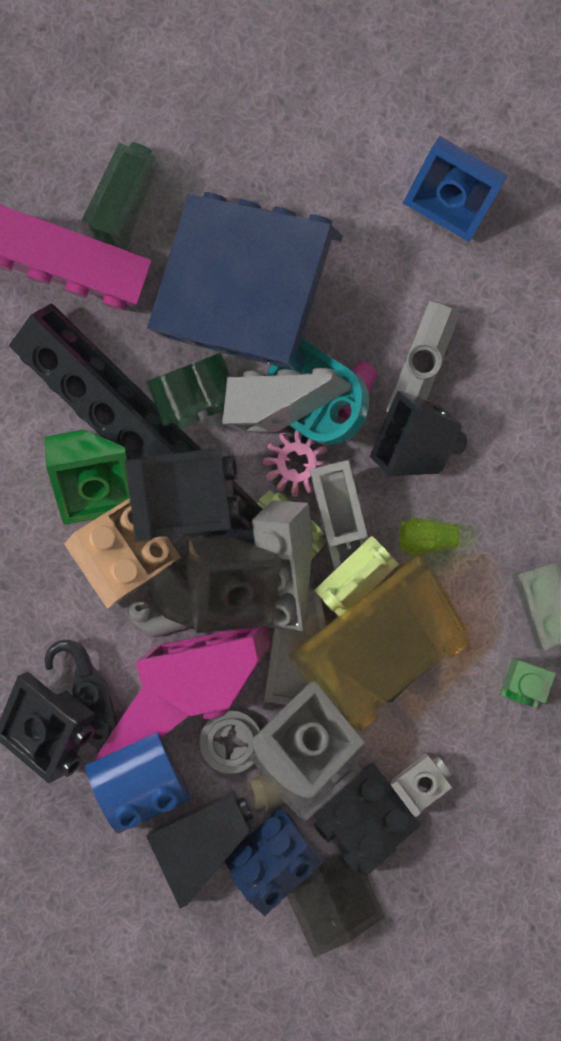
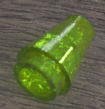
[399,517,459,556]

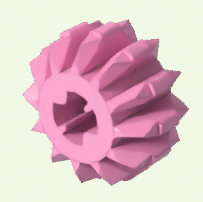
[263,430,330,497]

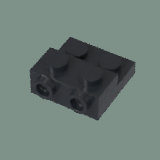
[0,672,95,784]
[311,763,421,876]

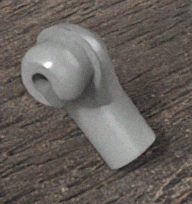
[129,601,187,637]

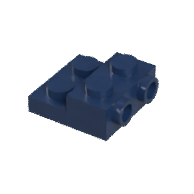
[224,807,324,916]

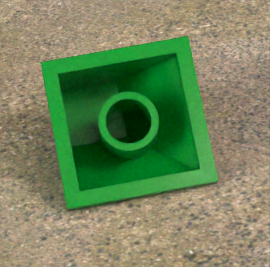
[45,430,130,525]

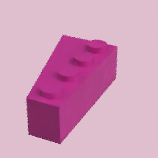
[0,205,151,311]

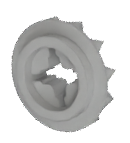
[199,710,260,774]

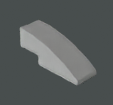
[309,460,368,571]

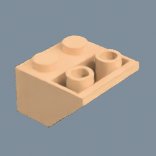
[64,498,182,609]

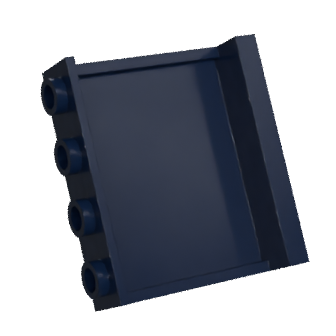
[147,192,343,372]

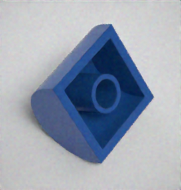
[403,136,508,242]
[85,732,191,834]

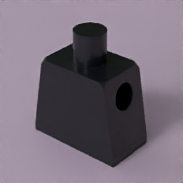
[369,390,467,476]

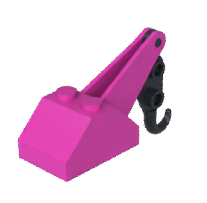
[44,622,272,762]

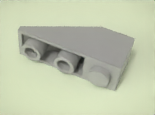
[222,368,351,433]
[252,500,313,631]

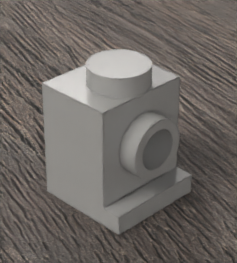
[389,753,453,817]

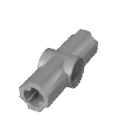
[386,301,461,412]

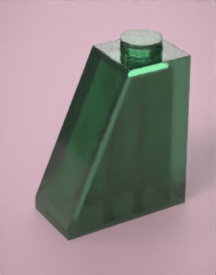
[81,142,158,250]

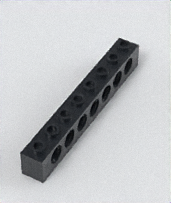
[9,303,263,565]

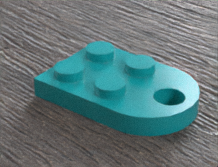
[266,338,369,445]

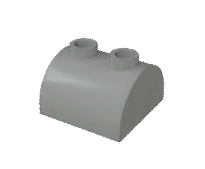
[253,681,365,798]

